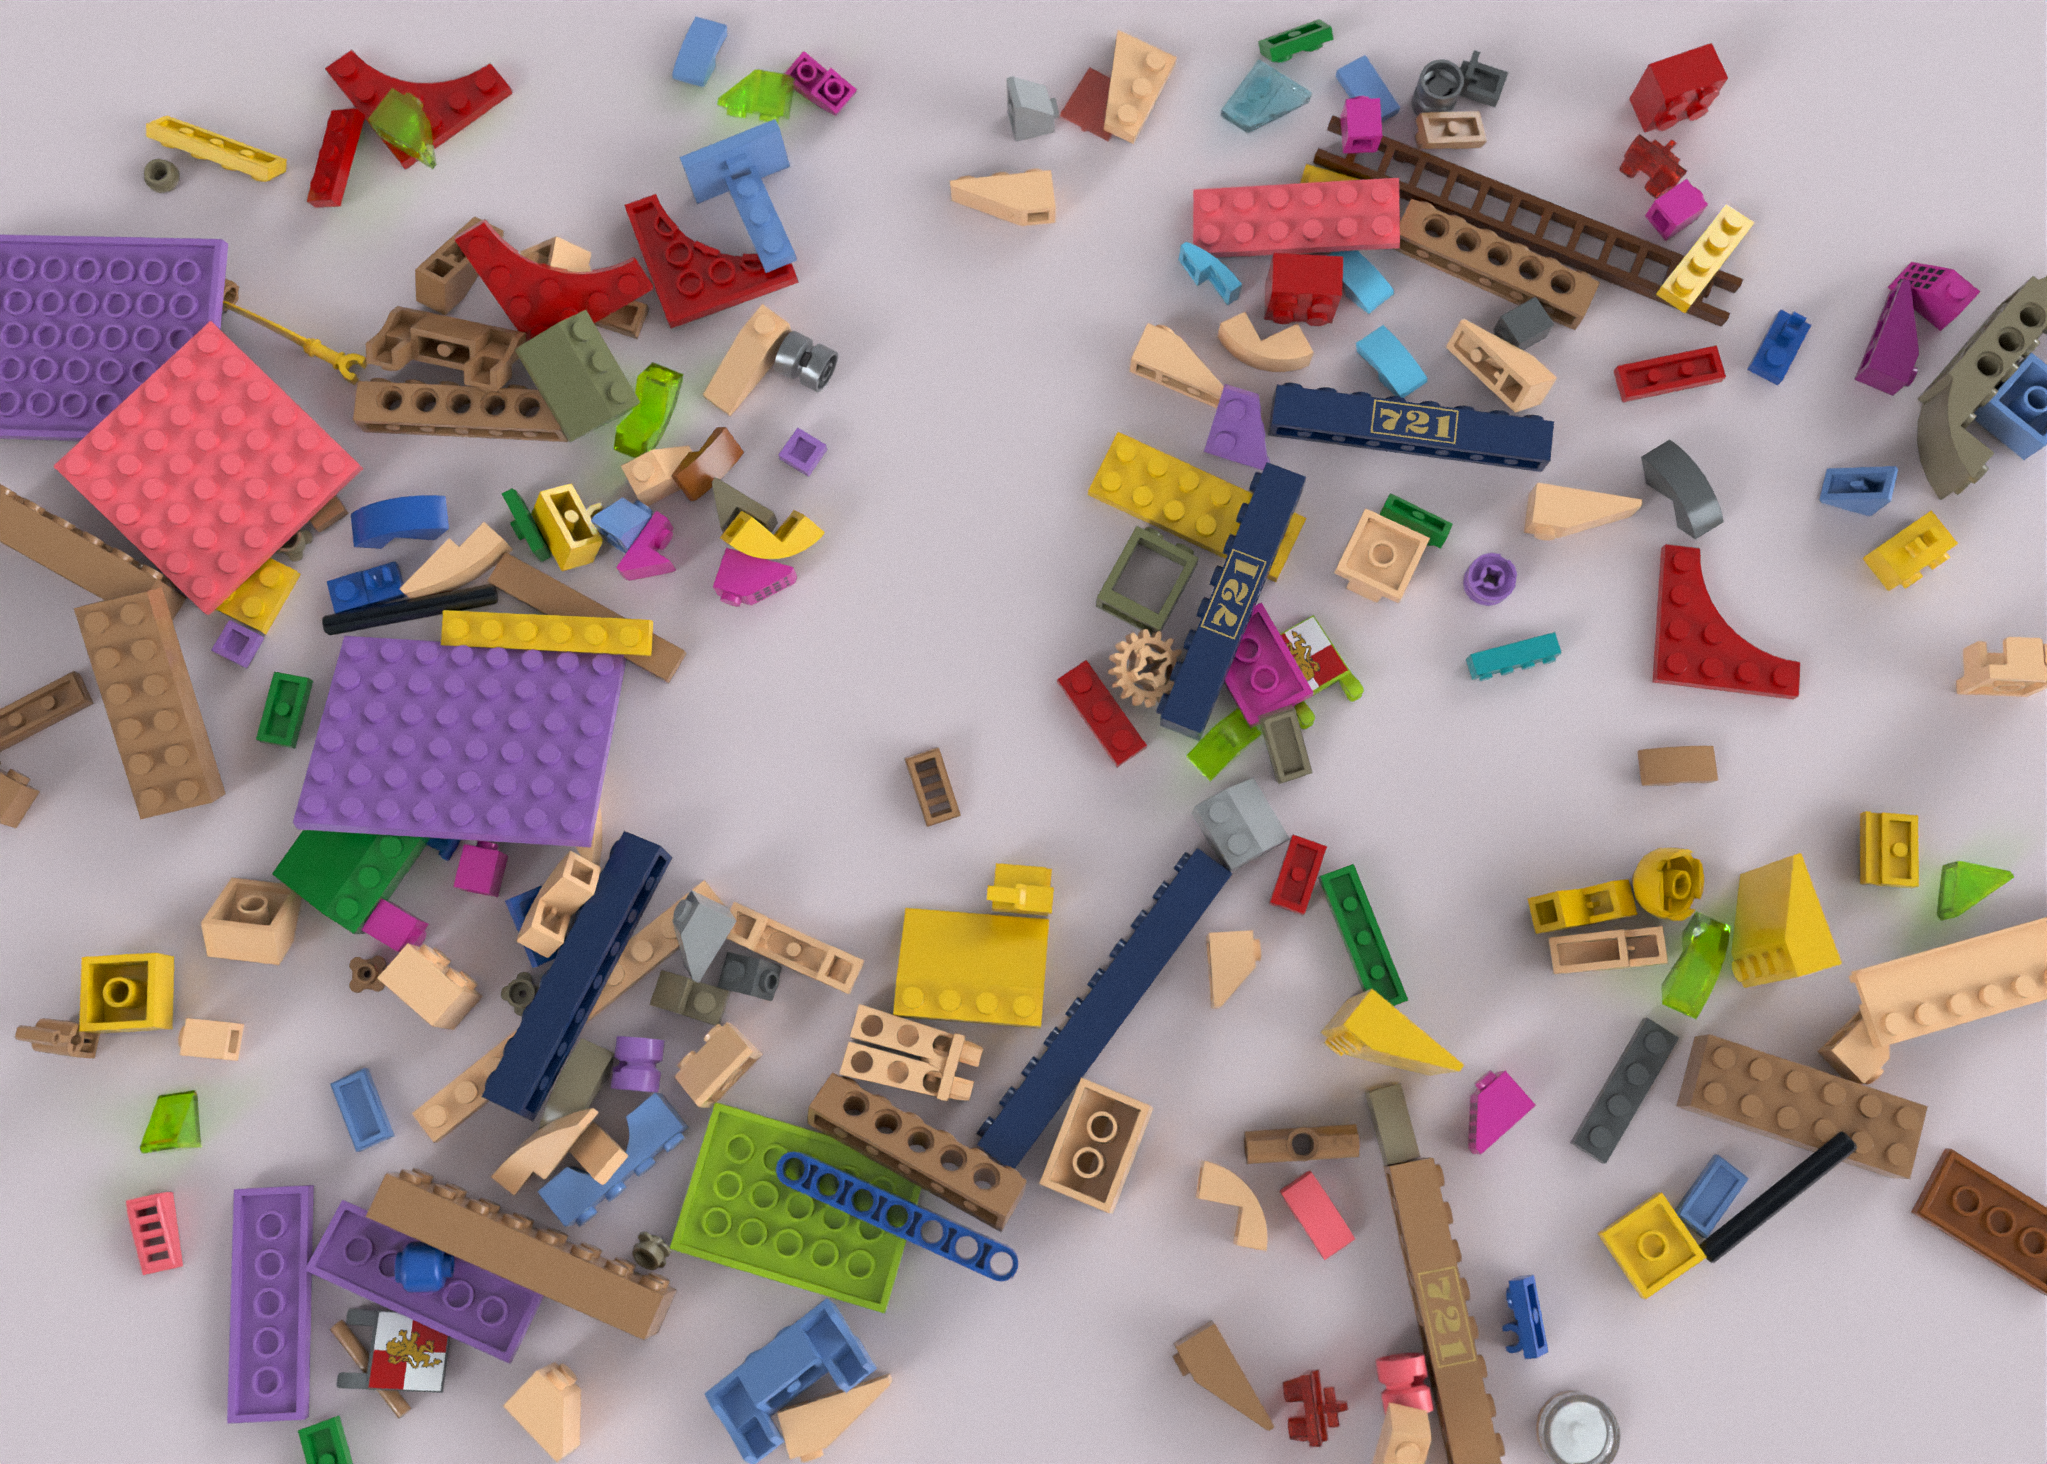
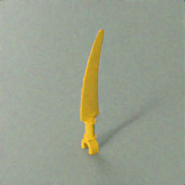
[223,300,368,385]

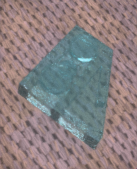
[1221,60,1312,133]

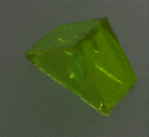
[1186,708,1262,782]
[1936,861,2014,921]
[139,1090,201,1154]

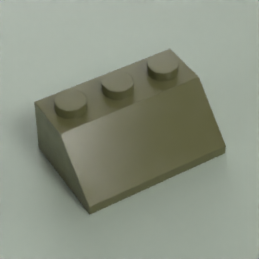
[515,310,641,442]

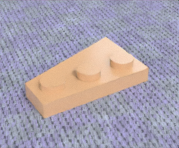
[1104,30,1177,144]

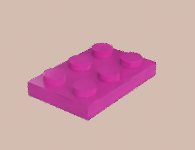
[1224,602,1313,729]

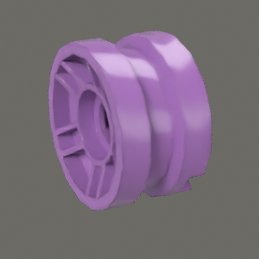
[1463,553,1517,606]

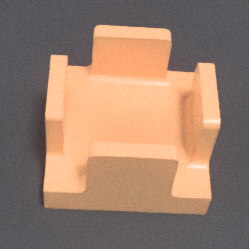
[1334,508,1430,603]
[1956,637,2047,697]

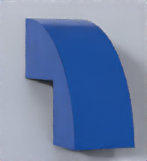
[350,495,449,549]

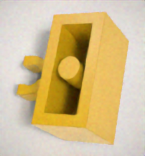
[531,483,603,571]
[1862,510,1958,591]

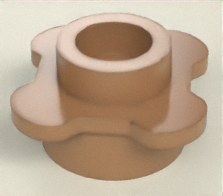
[349,955,386,993]

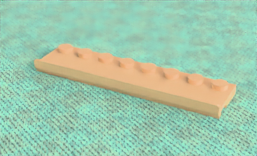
[1849,917,2047,1048]

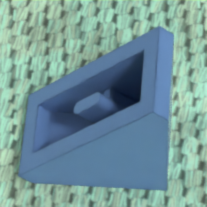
[1819,466,1898,517]

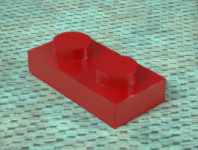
[1269,834,1327,916]

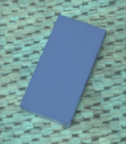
[1335,55,1400,122]
[330,1068,395,1152]
[1674,1155,1749,1238]

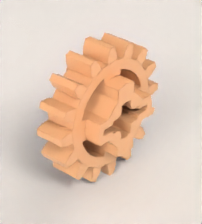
[1108,629,1182,708]

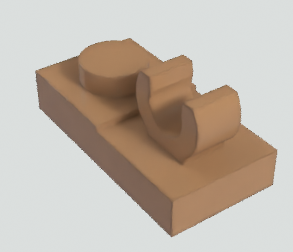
[1414,111,1487,149]

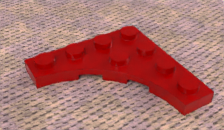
[325,49,513,170]
[624,194,799,329]
[454,219,653,342]
[1652,544,1801,700]

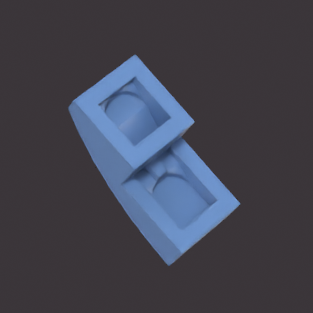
[672,17,727,87]

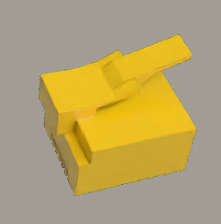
[986,863,1054,916]

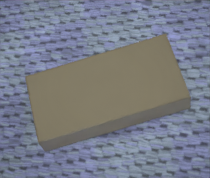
[1258,705,1313,784]

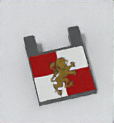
[336,1309,450,1393]

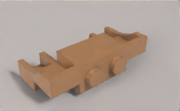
[365,306,526,392]

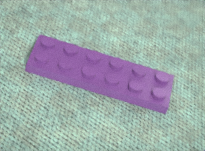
[227,1185,314,1424]
[305,1200,544,1364]

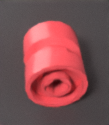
[1375,1352,1434,1415]

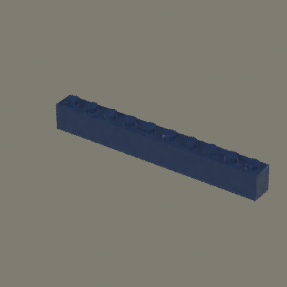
[976,848,1233,1169]

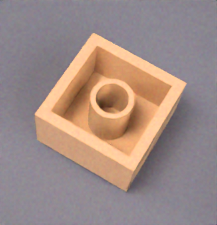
[378,943,483,1030]

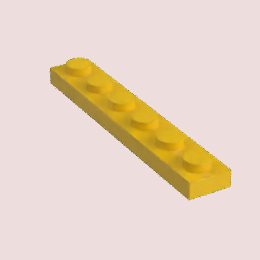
[441,610,653,656]

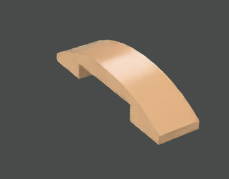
[726,902,865,994]

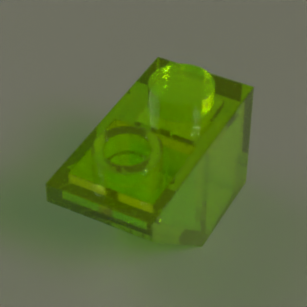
[717,69,795,124]

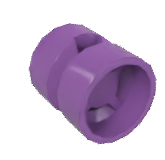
[610,1036,665,1093]

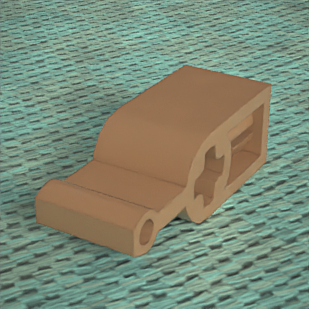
[15,1018,100,1059]

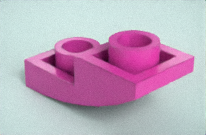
[782,51,857,116]

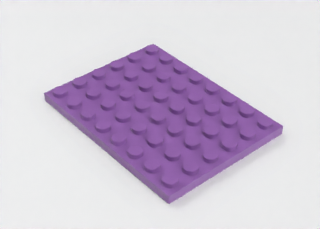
[0,235,228,441]
[293,636,627,847]

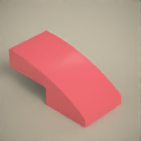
[1279,1170,1355,1260]

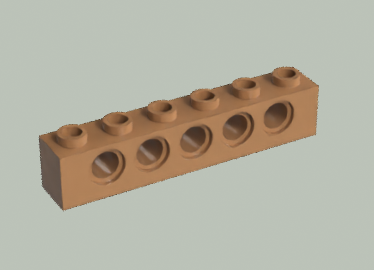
[1393,198,1600,330]
[353,378,569,442]
[807,1072,1027,1232]

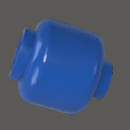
[395,1241,455,1293]

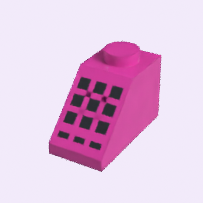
[1887,262,1981,331]
[713,548,797,607]
[1468,1070,1536,1154]

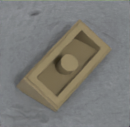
[1365,1083,1421,1165]

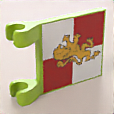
[1280,615,1364,730]

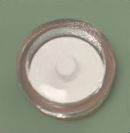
[1536,1391,1621,1464]

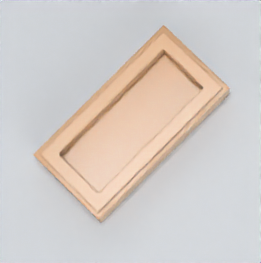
[569,1121,628,1185]

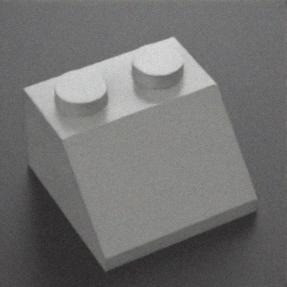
[1191,778,1290,873]

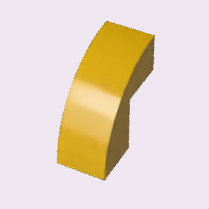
[720,510,825,559]
[1527,879,1638,934]

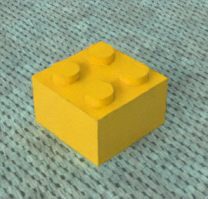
[79,953,174,1034]

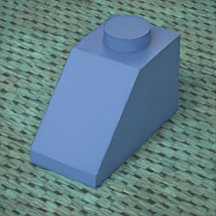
[591,498,653,554]

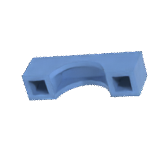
[537,1092,689,1227]

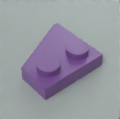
[1204,384,1270,470]

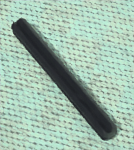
[322,584,498,635]
[1699,1131,1857,1263]

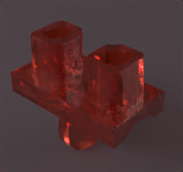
[1619,133,1687,199]
[1283,1369,1348,1447]

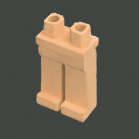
[839,1004,983,1102]

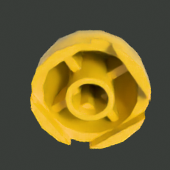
[1632,847,1704,921]

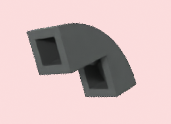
[1641,439,1724,540]

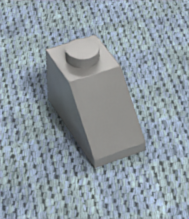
[1006,76,1059,142]
[672,890,736,983]

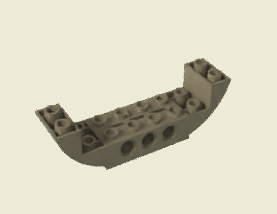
[1917,276,2047,500]

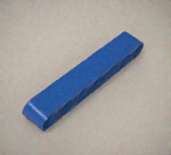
[776,1152,1019,1282]

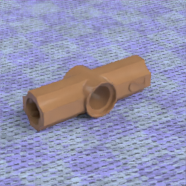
[1243,1124,1360,1164]

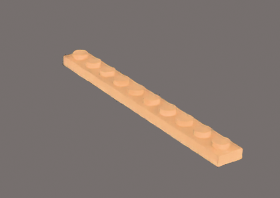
[412,880,725,1143]

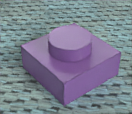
[778,427,828,477]
[211,620,265,669]

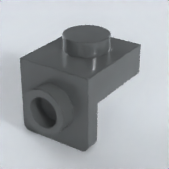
[1459,50,1509,107]
[718,952,782,1001]

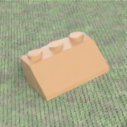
[1039,1078,1153,1214]

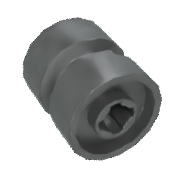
[1411,59,1464,116]
[774,331,838,392]

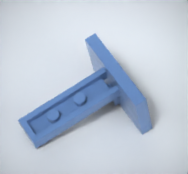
[680,119,797,273]

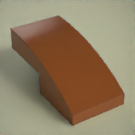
[671,427,744,501]

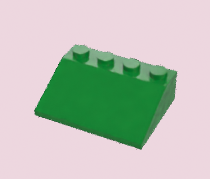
[272,830,430,934]

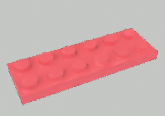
[1193,178,1400,258]

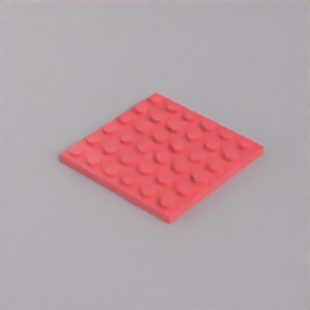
[53,321,364,615]

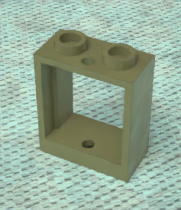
[1096,526,1199,635]

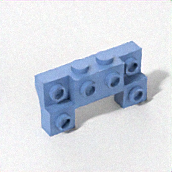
[704,1298,877,1464]

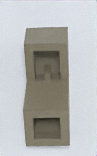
[538,1038,615,1150]

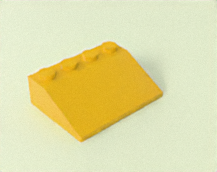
[1731,853,1842,988]
[893,908,1049,1029]
[1320,989,1465,1076]

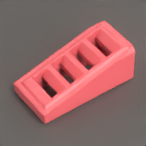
[126,1192,183,1275]

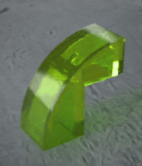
[613,362,684,458]
[1661,911,1730,1019]

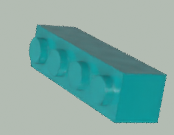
[1466,632,1562,681]

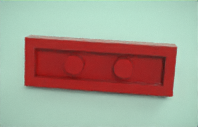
[306,108,365,208]
[1613,345,1726,403]
[1057,660,1147,768]

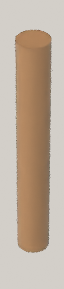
[330,1320,412,1419]

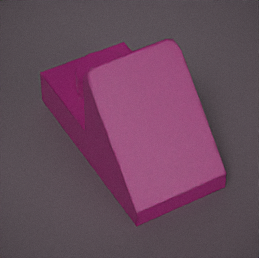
[616,511,676,581]

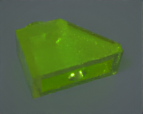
[368,88,437,170]

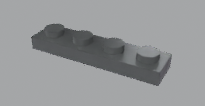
[1570,1018,1679,1164]

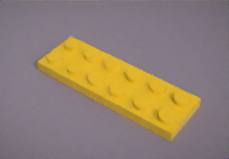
[1088,432,1306,582]

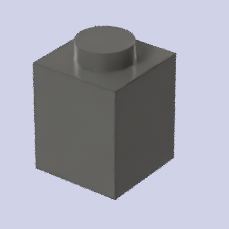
[1493,297,1555,351]

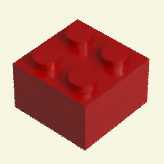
[1629,43,1728,133]
[1264,253,1343,326]

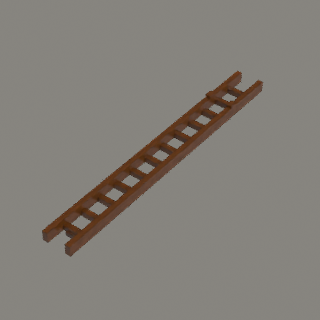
[1313,115,1743,327]

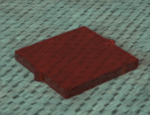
[1061,67,1112,141]

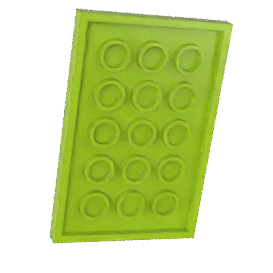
[670,1102,922,1314]

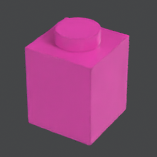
[1341,96,1382,153]
[1645,179,1708,241]
[453,840,508,898]
[361,898,429,952]

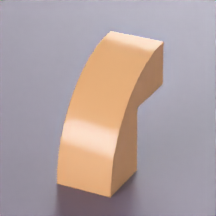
[1217,312,1314,372]
[516,850,601,958]
[1195,1160,1268,1251]

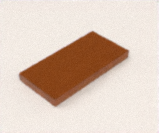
[1911,1148,2047,1295]

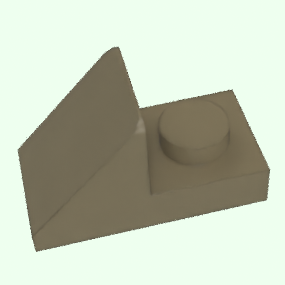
[712,477,778,533]
[649,970,731,1026]

